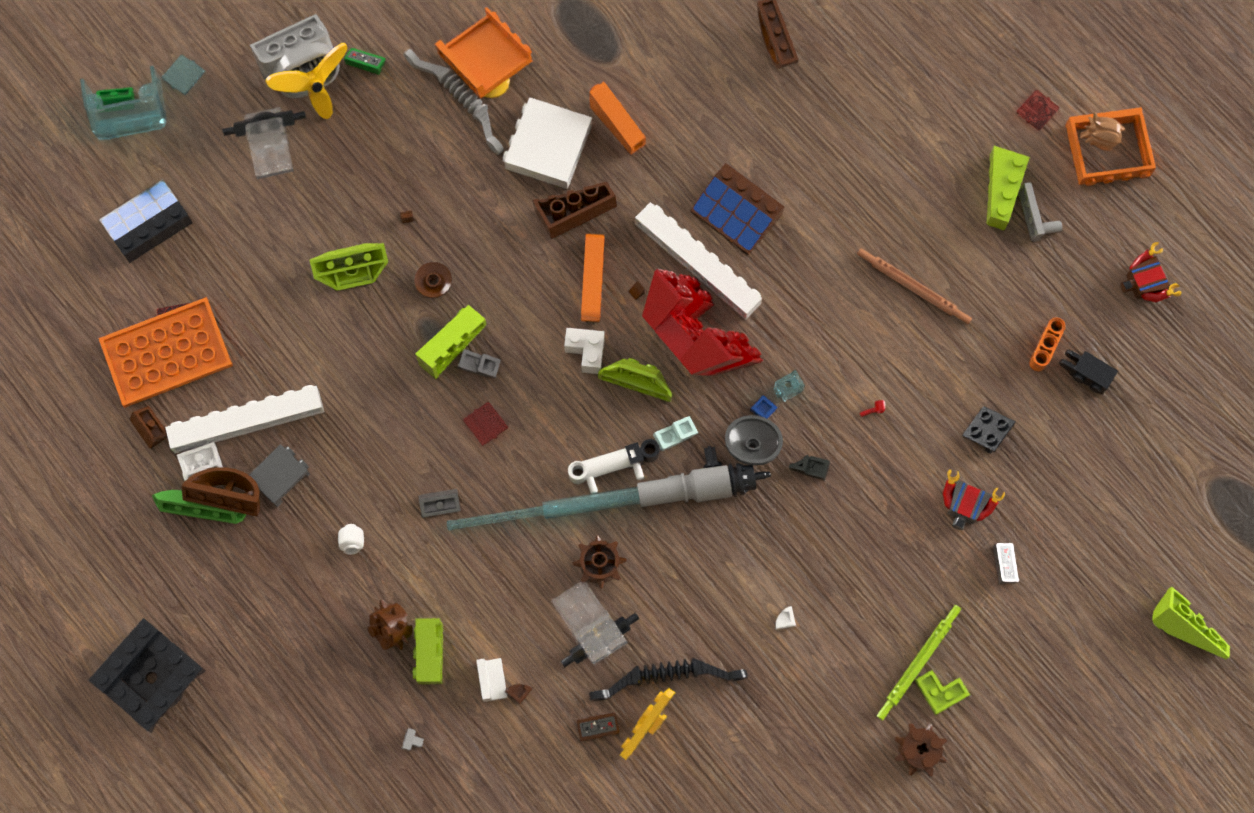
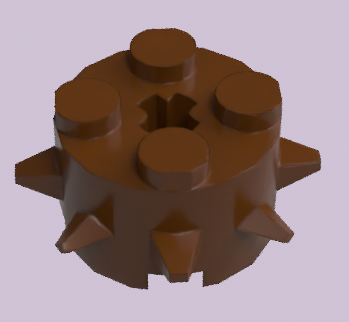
[572,535,627,589]
[368,600,413,650]
[895,723,947,777]

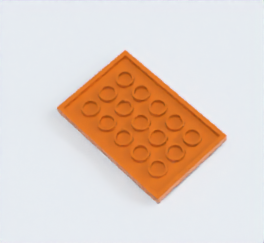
[98,297,233,408]

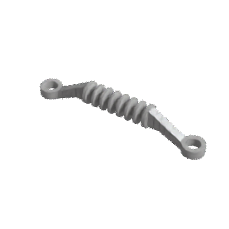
[403,49,504,155]

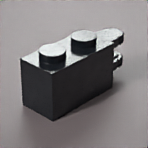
[1059,350,1118,395]

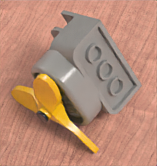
[250,14,347,119]

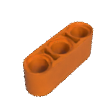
[1029,317,1066,372]

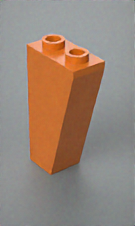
[589,82,646,155]

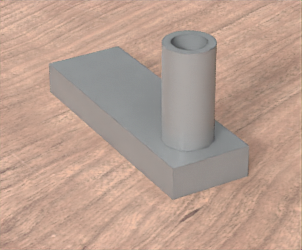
[1018,182,1062,242]

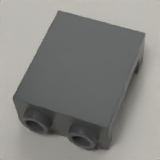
[249,444,310,507]

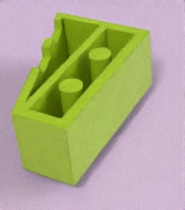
[413,618,443,684]

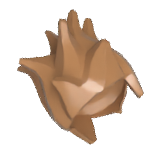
[1080,112,1125,151]

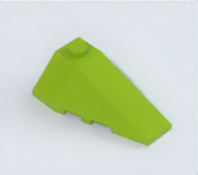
[1152,586,1230,660]

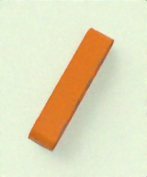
[581,234,605,322]

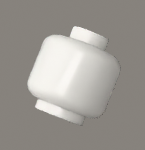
[338,524,364,555]

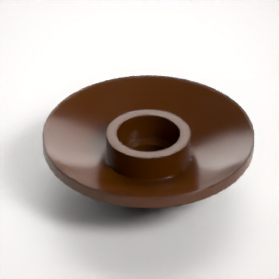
[414,262,452,298]

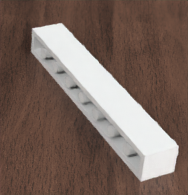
[635,202,762,320]
[165,385,324,453]

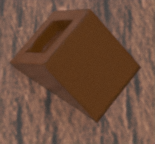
[400,210,414,223]
[628,281,645,300]

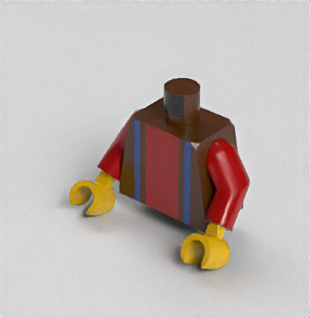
[1120,242,1182,303]

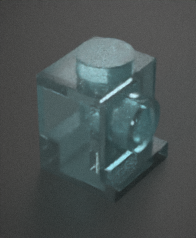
[773,370,805,402]

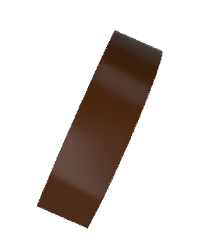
[757,0,799,69]
[182,467,260,517]

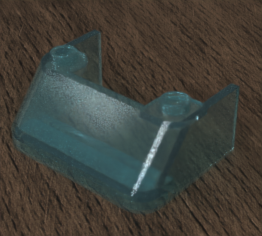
[80,66,167,140]

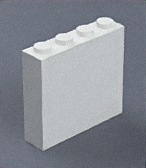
[503,98,592,189]

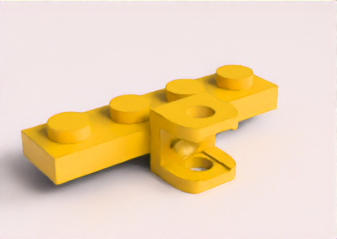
[620,688,675,760]

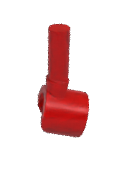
[860,400,885,417]

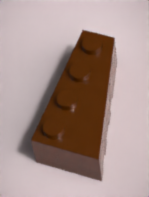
[532,182,617,239]

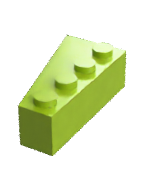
[987,146,1030,230]
[415,305,487,379]

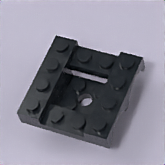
[88,618,206,733]

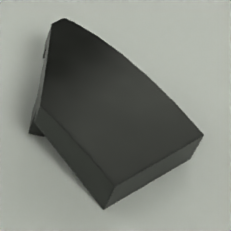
[789,455,830,481]

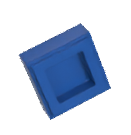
[750,395,777,419]

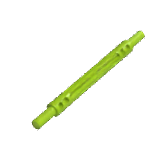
[877,605,961,721]

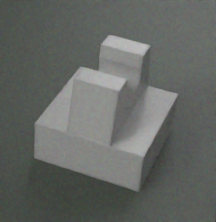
[401,728,424,751]

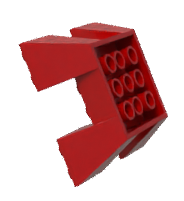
[642,269,763,376]

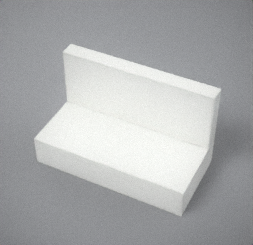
[476,658,508,702]

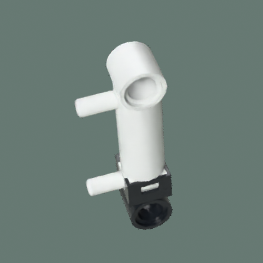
[568,439,660,494]

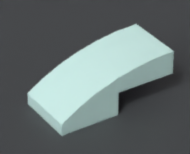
[653,416,698,451]

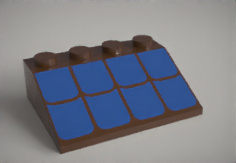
[690,163,784,255]

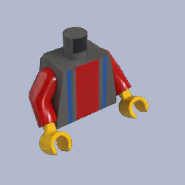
[942,469,1005,530]

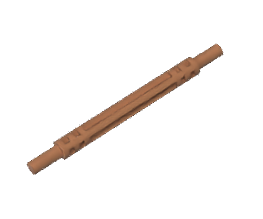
[857,248,972,324]

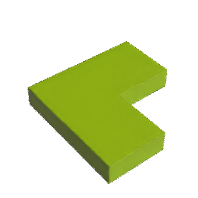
[914,670,970,715]

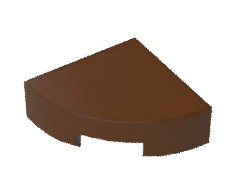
[504,684,532,704]

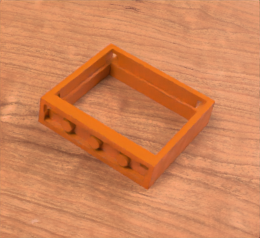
[1065,107,1156,186]

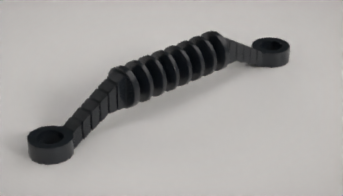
[589,658,748,701]

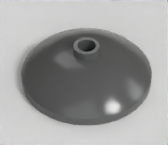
[725,415,783,465]

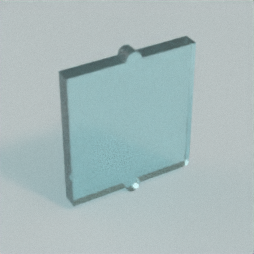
[161,54,205,95]

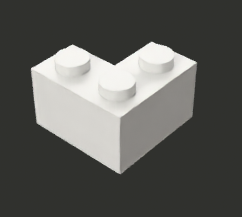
[564,328,605,374]

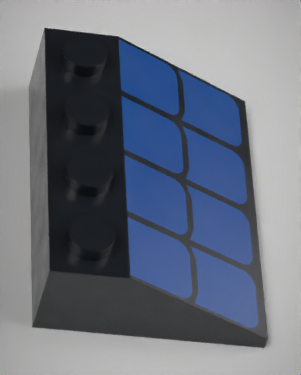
[99,180,193,263]

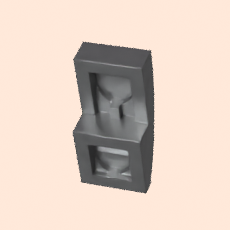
[457,349,501,378]

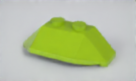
[309,243,388,291]
[598,358,672,402]

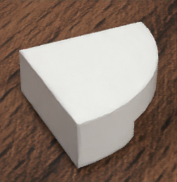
[775,606,796,630]

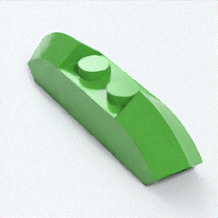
[152,490,247,524]

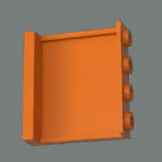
[435,7,533,99]

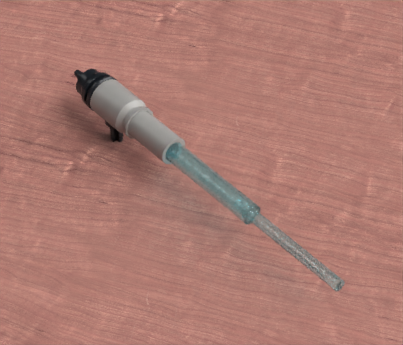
[447,446,771,531]

